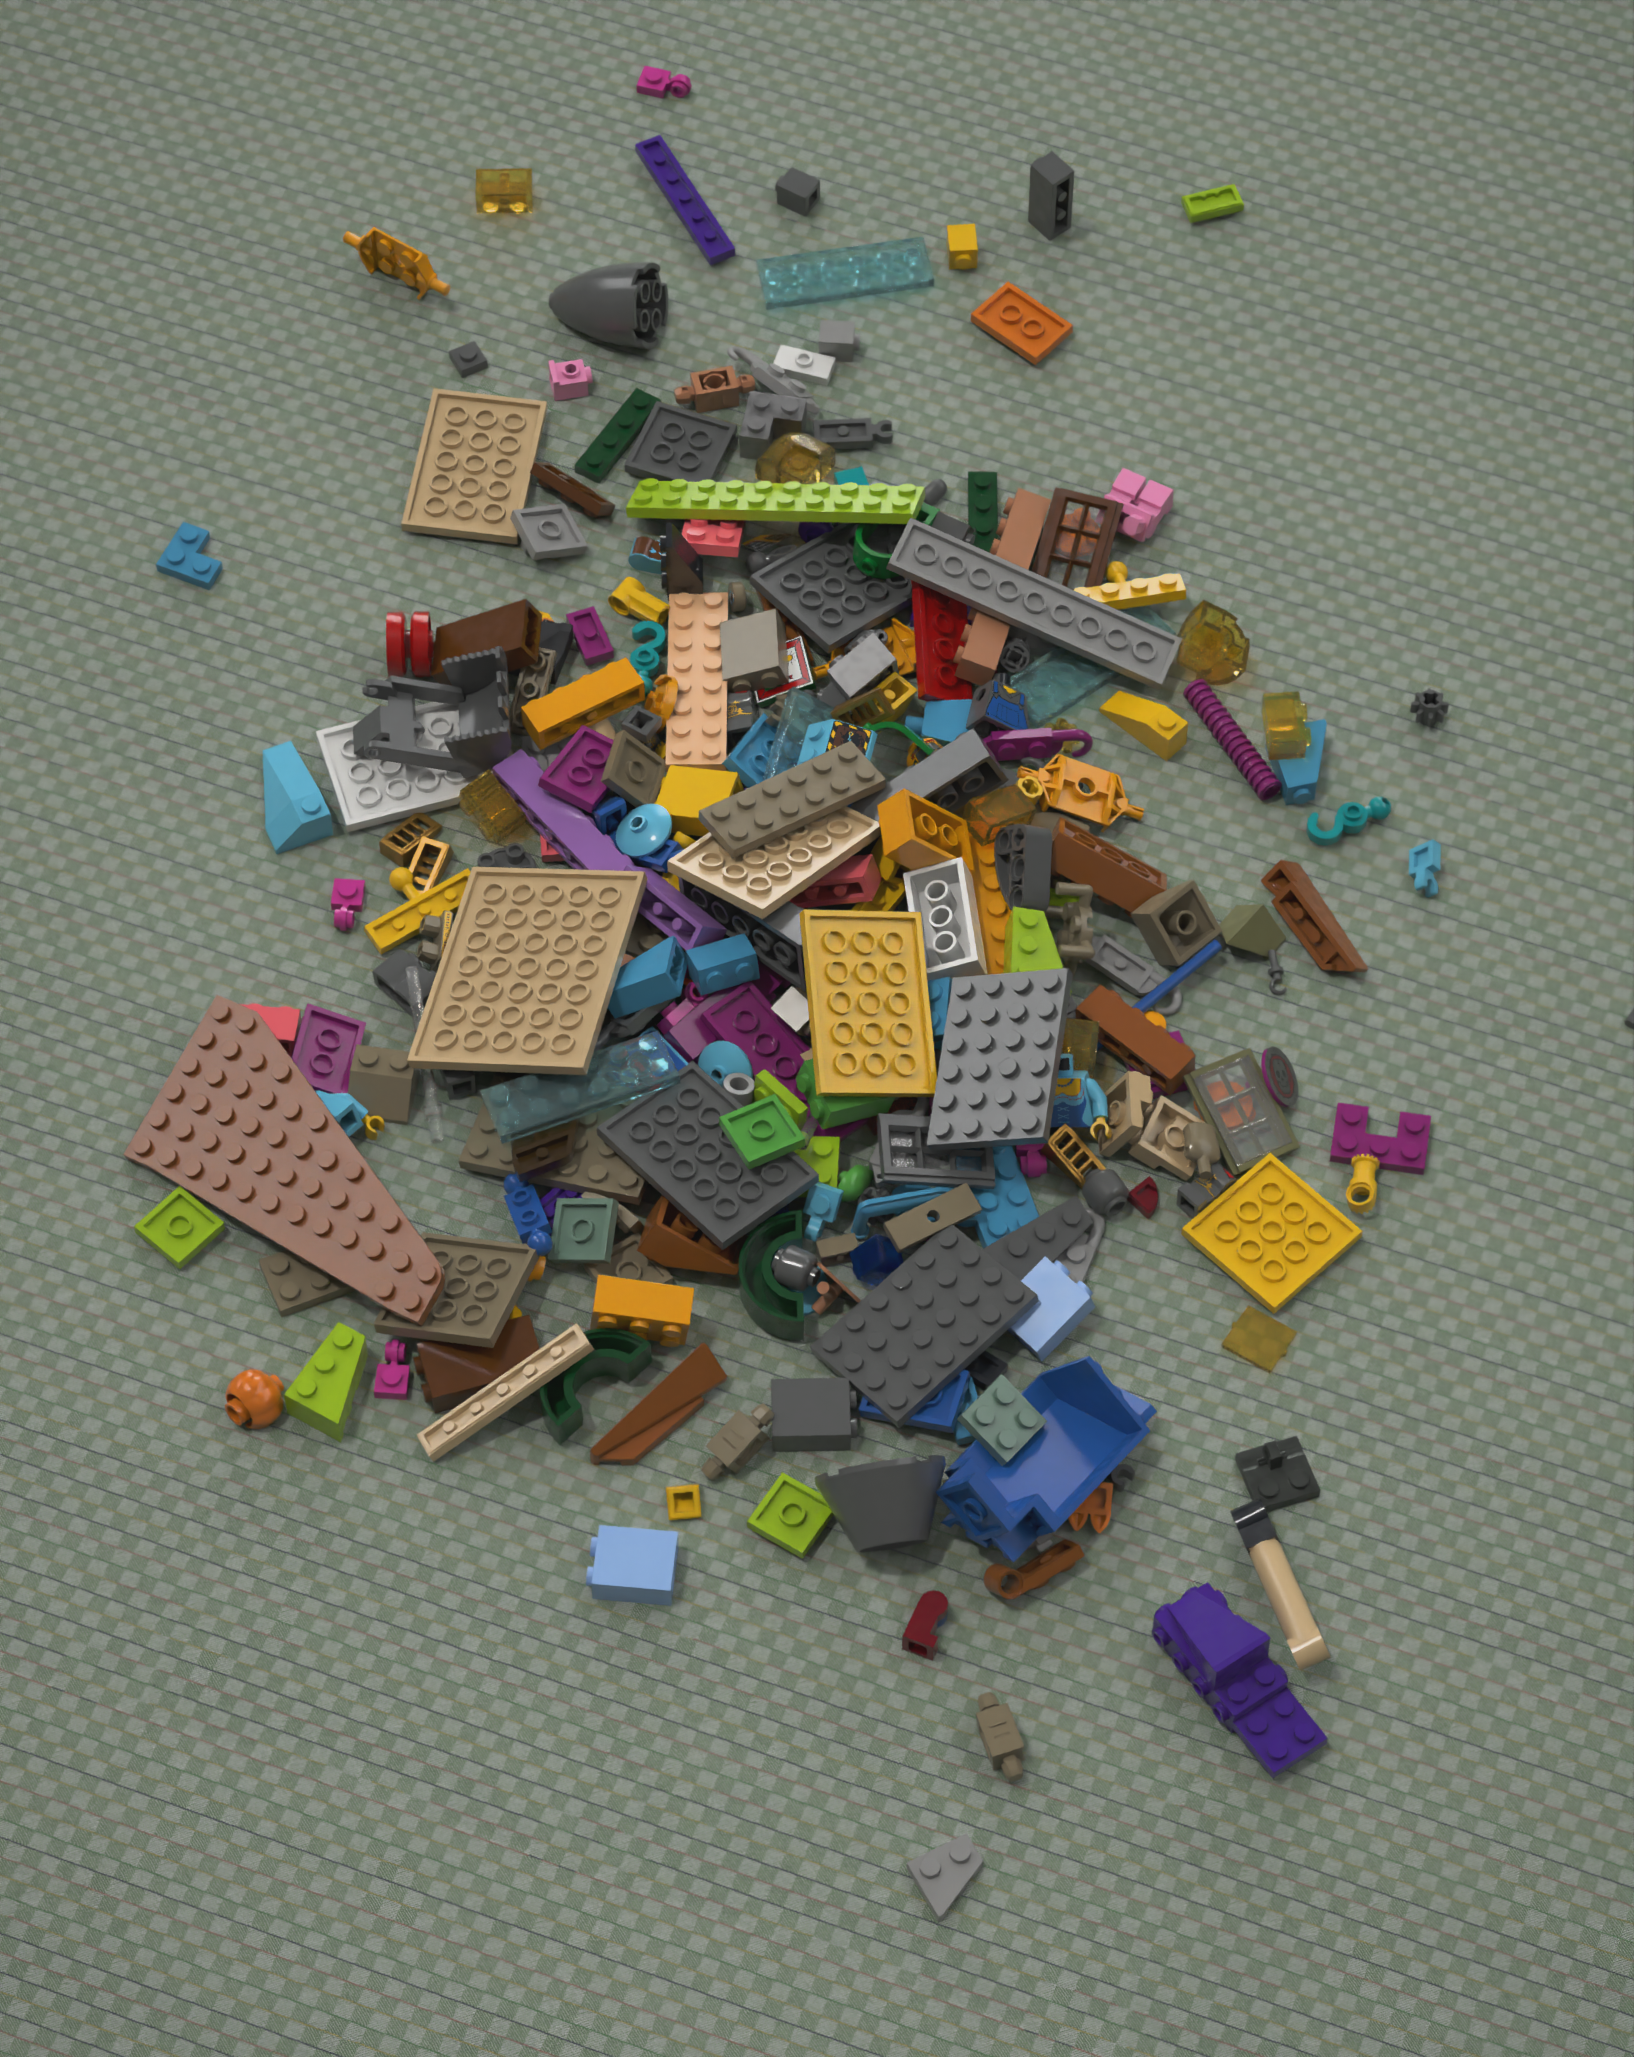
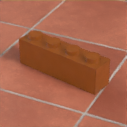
[1076,984,1196,1095]

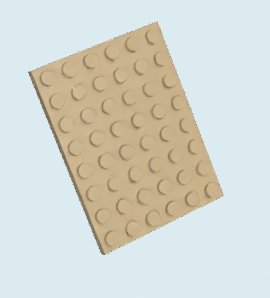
[407,867,648,1075]

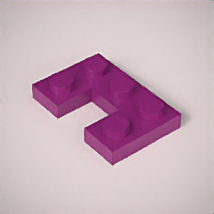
[1329,1102,1431,1175]

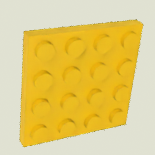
[1181,1153,1363,1314]

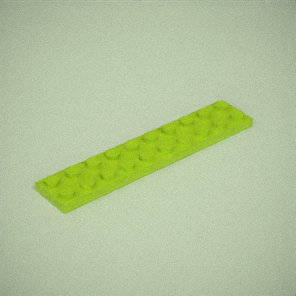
[626,478,925,524]

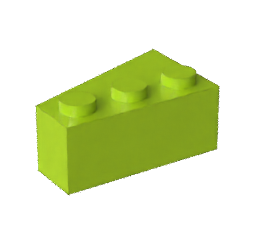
[1003,906,1072,996]
[284,1322,368,1443]

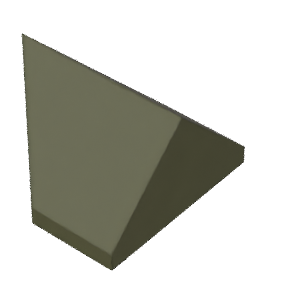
[1219,904,1286,961]

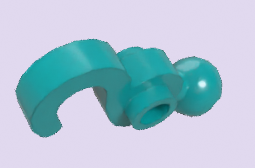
[630,621,666,697]
[1306,796,1392,846]

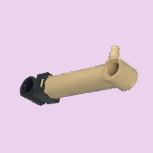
[1230,1498,1331,1671]

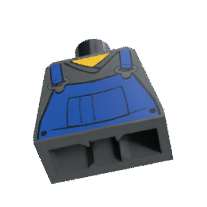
[966,673,1029,737]

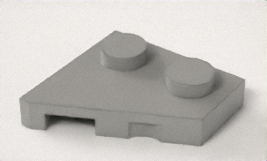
[907,1833,983,1922]

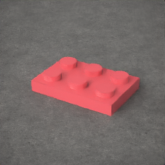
[682,519,746,558]

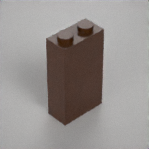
[431,599,542,686]
[413,1315,540,1414]

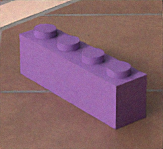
[623,865,727,950]

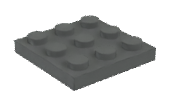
[624,401,737,482]

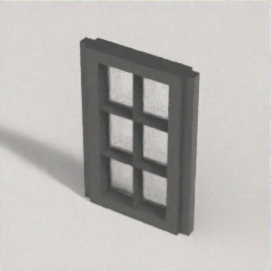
[877,1113,995,1189]

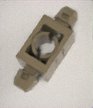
[701,1403,775,1481]
[976,1692,1025,1782]

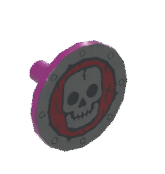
[1245,1046,1298,1107]

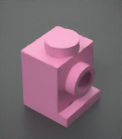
[548,359,593,401]

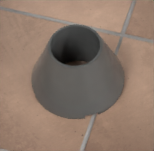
[814,1455,946,1553]

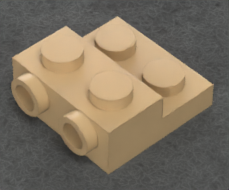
[1098,1071,1153,1157]
[1127,1095,1205,1181]

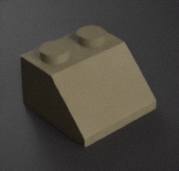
[1130,880,1222,966]
[348,1044,420,1125]

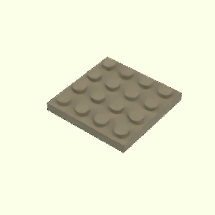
[373,1232,540,1348]

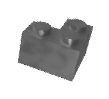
[739,391,807,461]
[827,633,899,700]

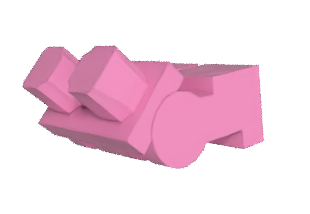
[1095,468,1173,542]

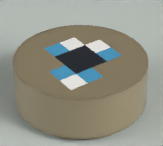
[728,582,746,612]

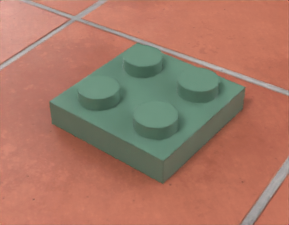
[548,1198,619,1264]
[957,1374,1047,1466]

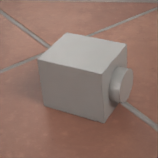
[819,320,860,362]

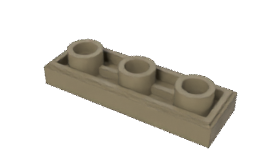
[510,647,557,736]
[883,1183,982,1253]

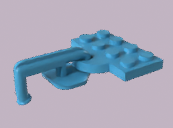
[851,1145,1039,1249]

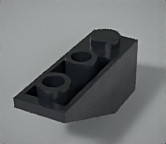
[660,523,703,601]

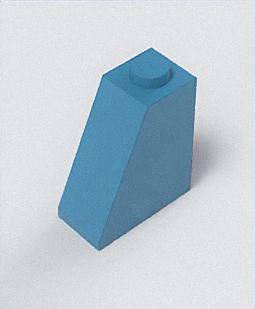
[1265,719,1327,805]
[607,936,688,1018]

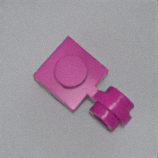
[636,66,692,98]
[331,878,366,931]
[374,1339,410,1400]

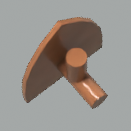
[811,1262,861,1315]

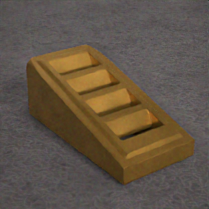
[830,687,895,727]
[379,813,442,867]
[400,836,454,895]
[1041,1123,1106,1189]

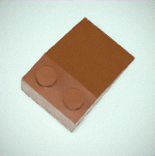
[637,1195,748,1275]

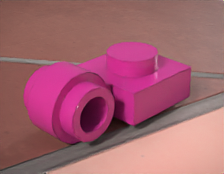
[656,982,708,1034]
[1015,1143,1047,1178]

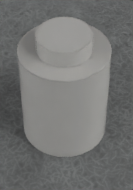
[723,1073,755,1107]

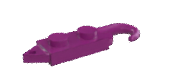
[982,728,1093,761]

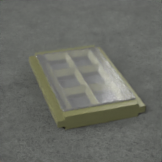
[1183,1048,1300,1176]

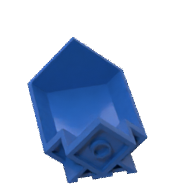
[936,1356,1157,1562]

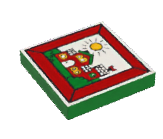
[755,636,816,708]

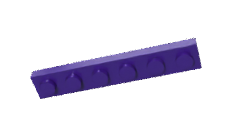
[635,135,735,266]

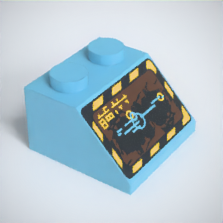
[797,719,878,765]

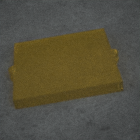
[1221,1305,1297,1374]

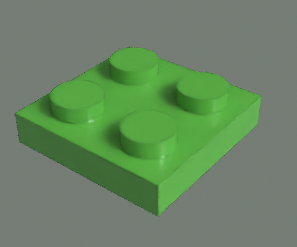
[719,1094,805,1169]

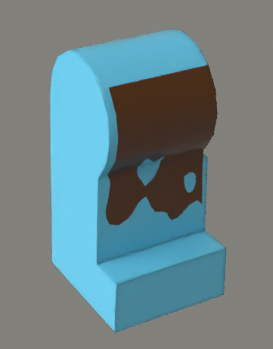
[628,536,662,575]

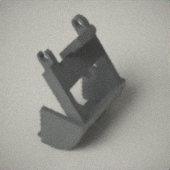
[353,646,512,778]

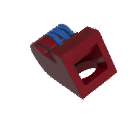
[902,1590,948,1661]

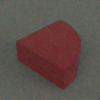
[1127,1176,1158,1219]

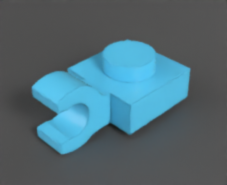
[1409,839,1441,898]
[803,1182,844,1242]

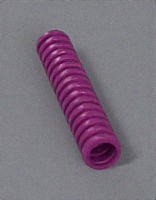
[1183,679,1282,800]

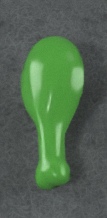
[838,1164,874,1202]

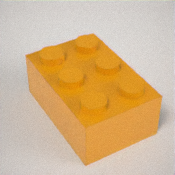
[877,788,974,873]
[590,1275,694,1347]

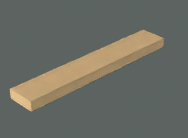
[417,1323,594,1462]

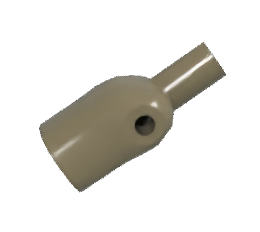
[1183,1122,1221,1179]

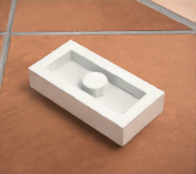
[773,345,836,386]

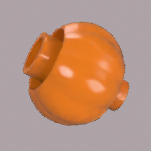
[225,1369,284,1429]

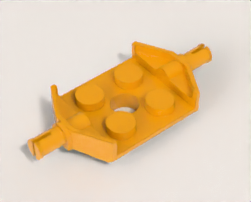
[343,227,451,300]
[812,618,917,680]
[1017,753,1144,833]

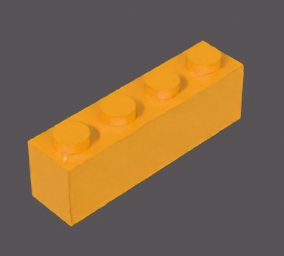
[521,657,645,750]

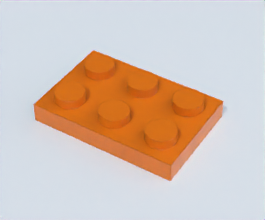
[971,281,1073,365]

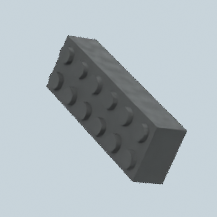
[849,728,1009,856]
[678,877,807,992]

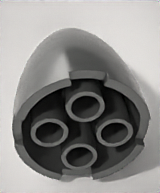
[549,262,668,349]

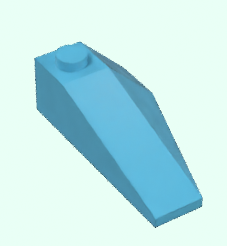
[263,741,333,855]

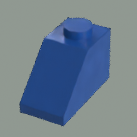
[582,795,627,836]

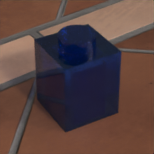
[849,1234,904,1286]

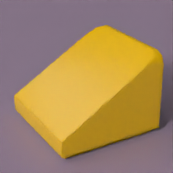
[666,1484,702,1520]

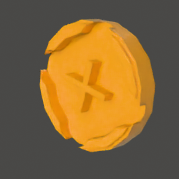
[644,674,678,734]

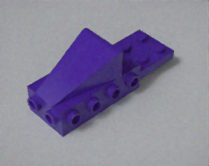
[1152,1582,1328,1778]

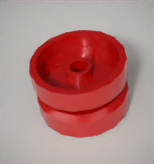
[386,611,434,677]

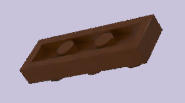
[530,462,616,518]

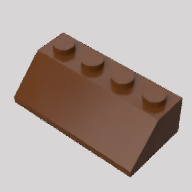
[1051,817,1167,918]

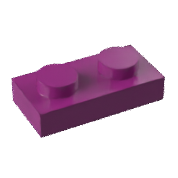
[566,606,614,666]

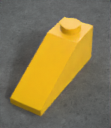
[1099,691,1188,762]

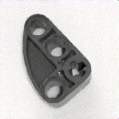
[994,824,1052,913]

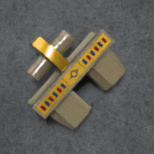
[417,910,453,973]

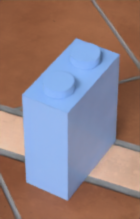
[1007,1256,1095,1362]
[586,1525,679,1606]

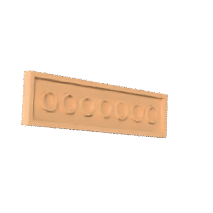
[665,592,728,773]

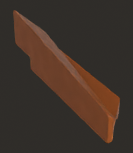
[1260,860,1368,973]
[590,1342,727,1466]

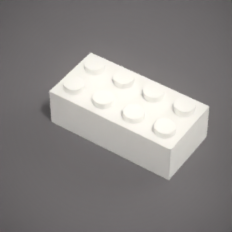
[903,857,988,981]

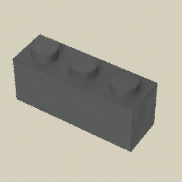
[1028,151,1074,241]

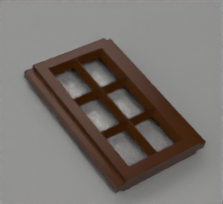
[1032,487,1124,590]

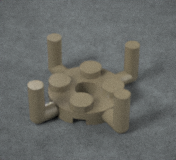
[1045,882,1095,979]

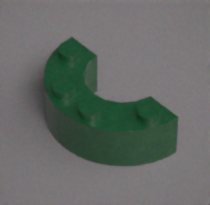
[738,1210,804,1341]
[540,1328,652,1445]

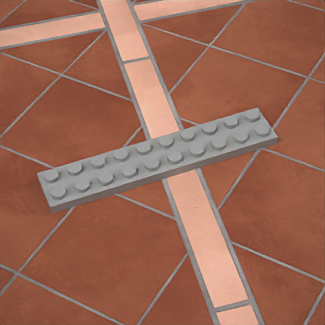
[886,518,1182,690]

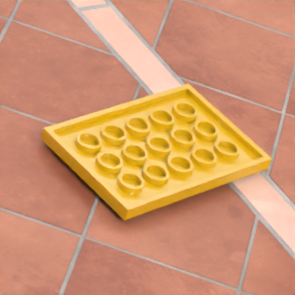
[799,909,937,1097]

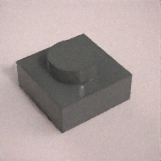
[449,341,488,378]

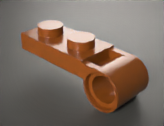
[984,1539,1085,1599]

